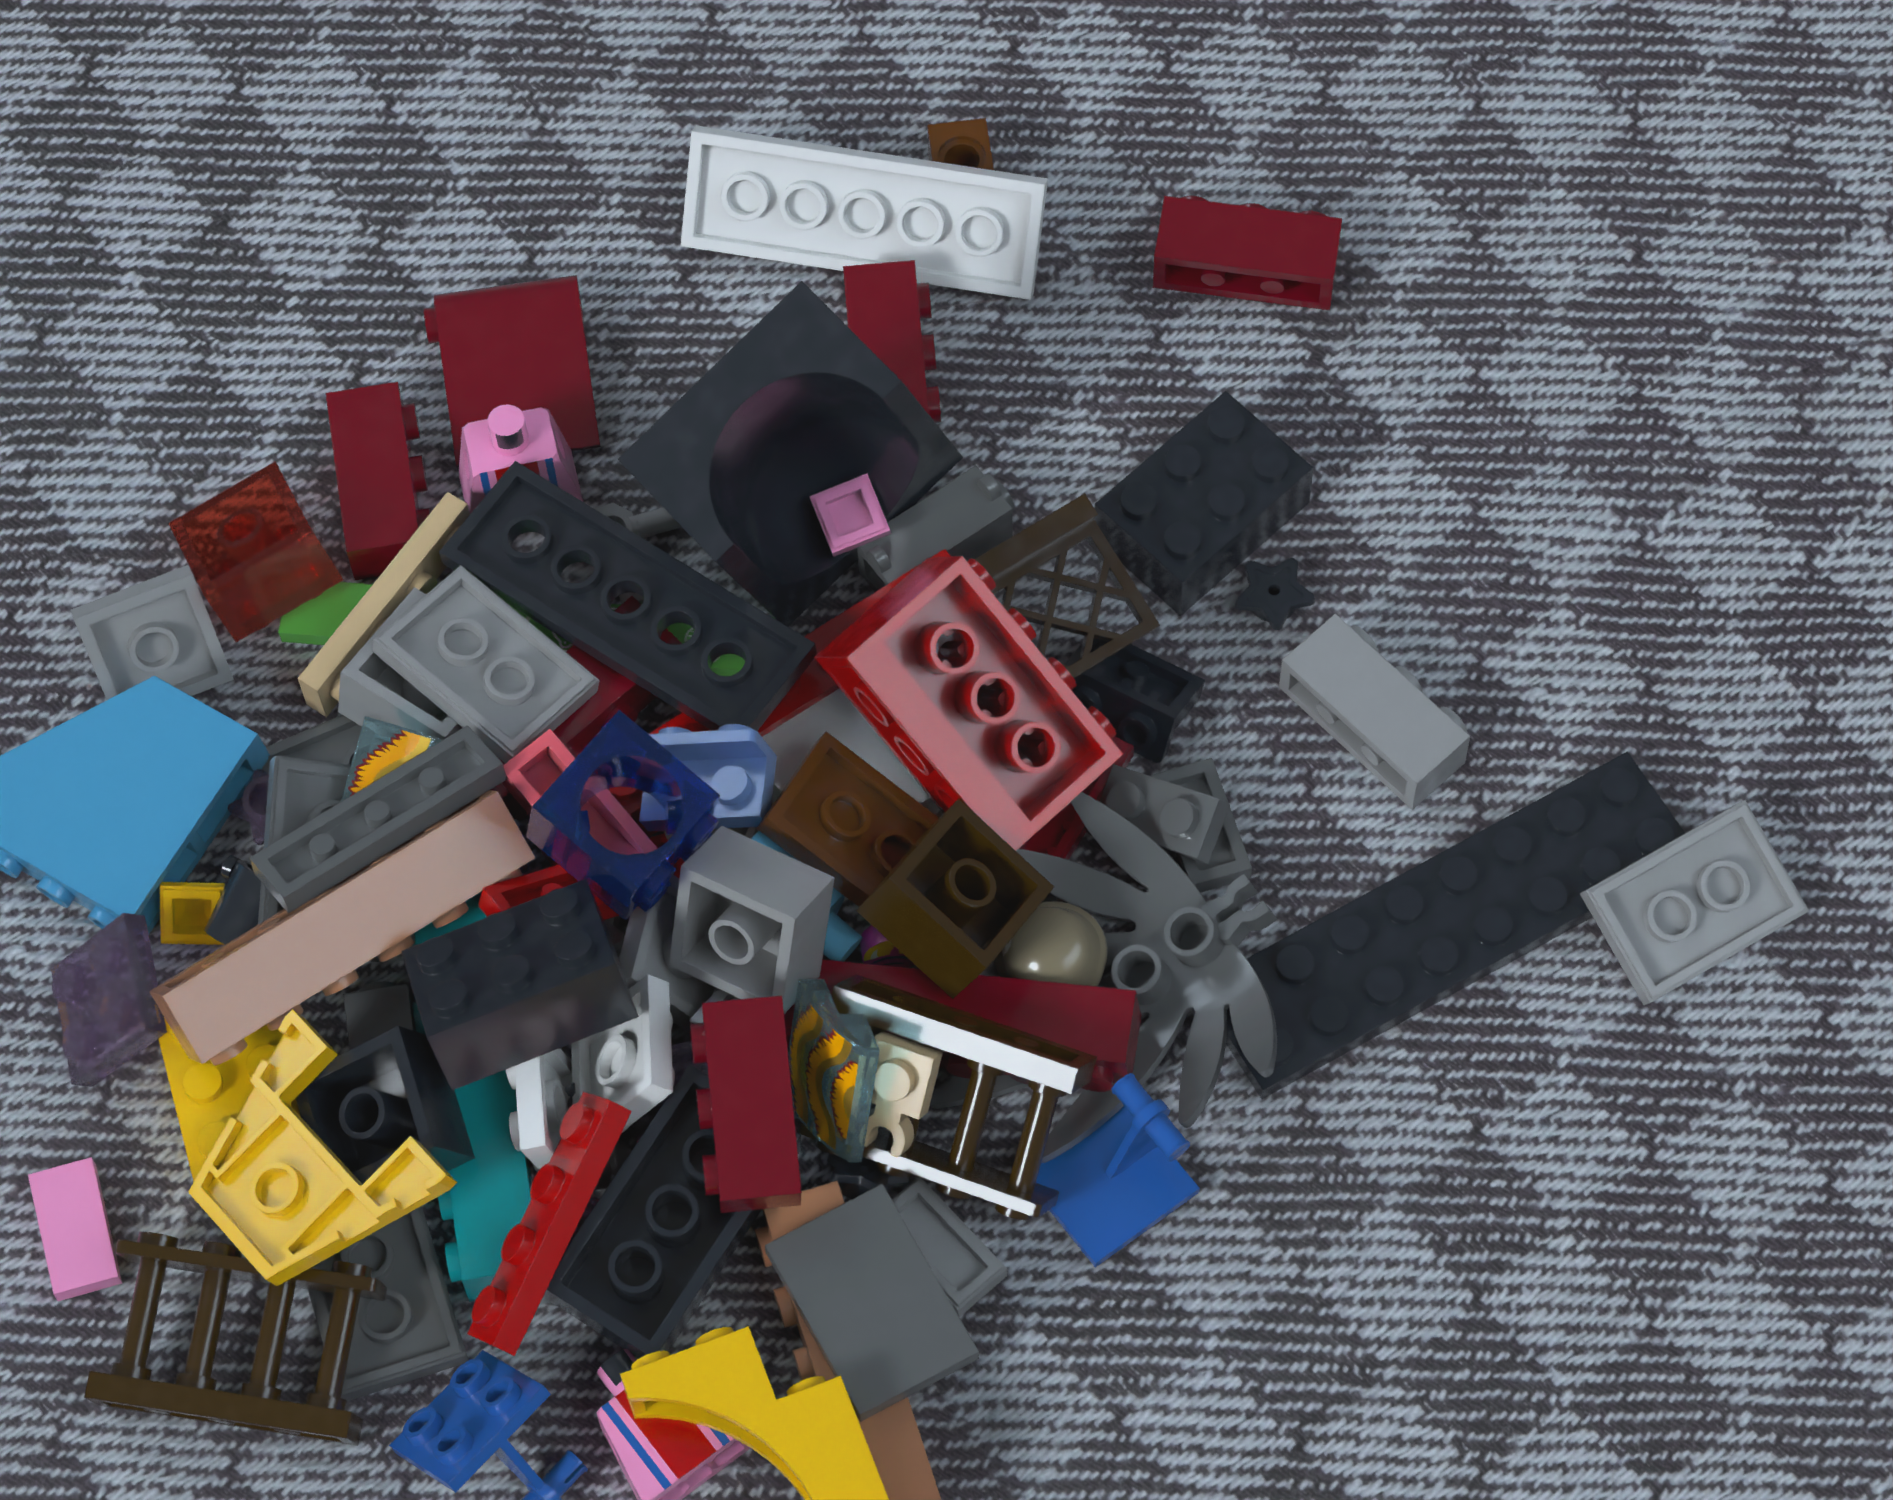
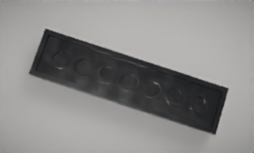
[1226,751,1685,1099]

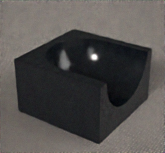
[618,281,963,627]

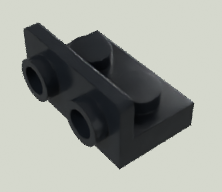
[1064,627,1205,763]

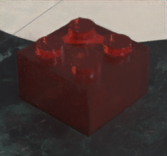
[168,462,344,642]

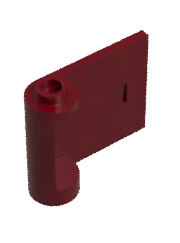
[424,275,601,467]

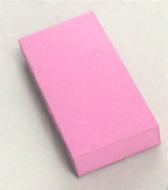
[28,1157,122,1301]

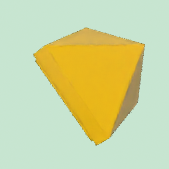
[160,882,225,945]

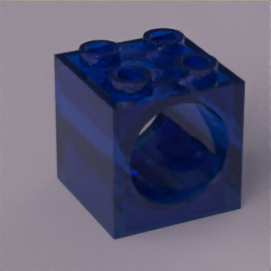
[526,710,720,920]

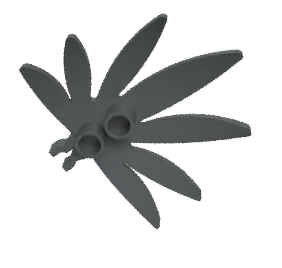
[918,792,1278,1163]

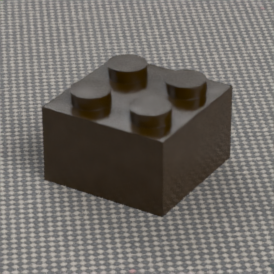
[856,798,1055,999]

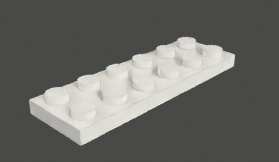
[681,126,1048,300]

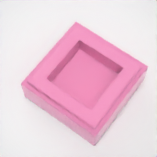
[809,474,891,557]

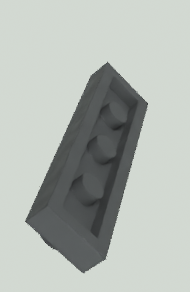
[250,725,507,914]

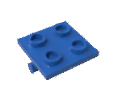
[1036,1073,1200,1268]
[389,1350,588,1500]

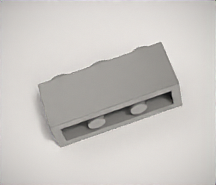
[1279,614,1470,810]

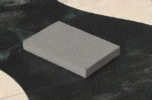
[372,565,599,763]
[1580,800,1809,1005]

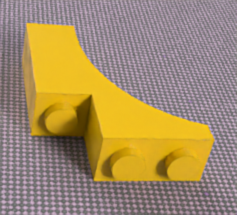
[620,1326,889,1500]

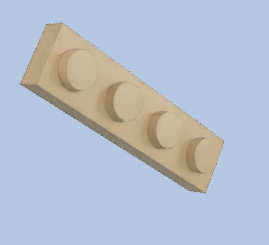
[297,492,470,717]

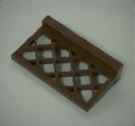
[937,493,1160,699]

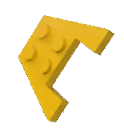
[188,1009,457,1286]

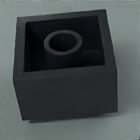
[295,1026,475,1184]

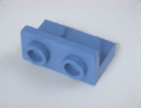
[635,724,777,831]

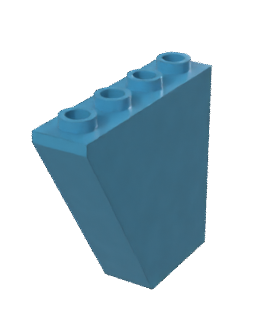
[0,676,270,941]

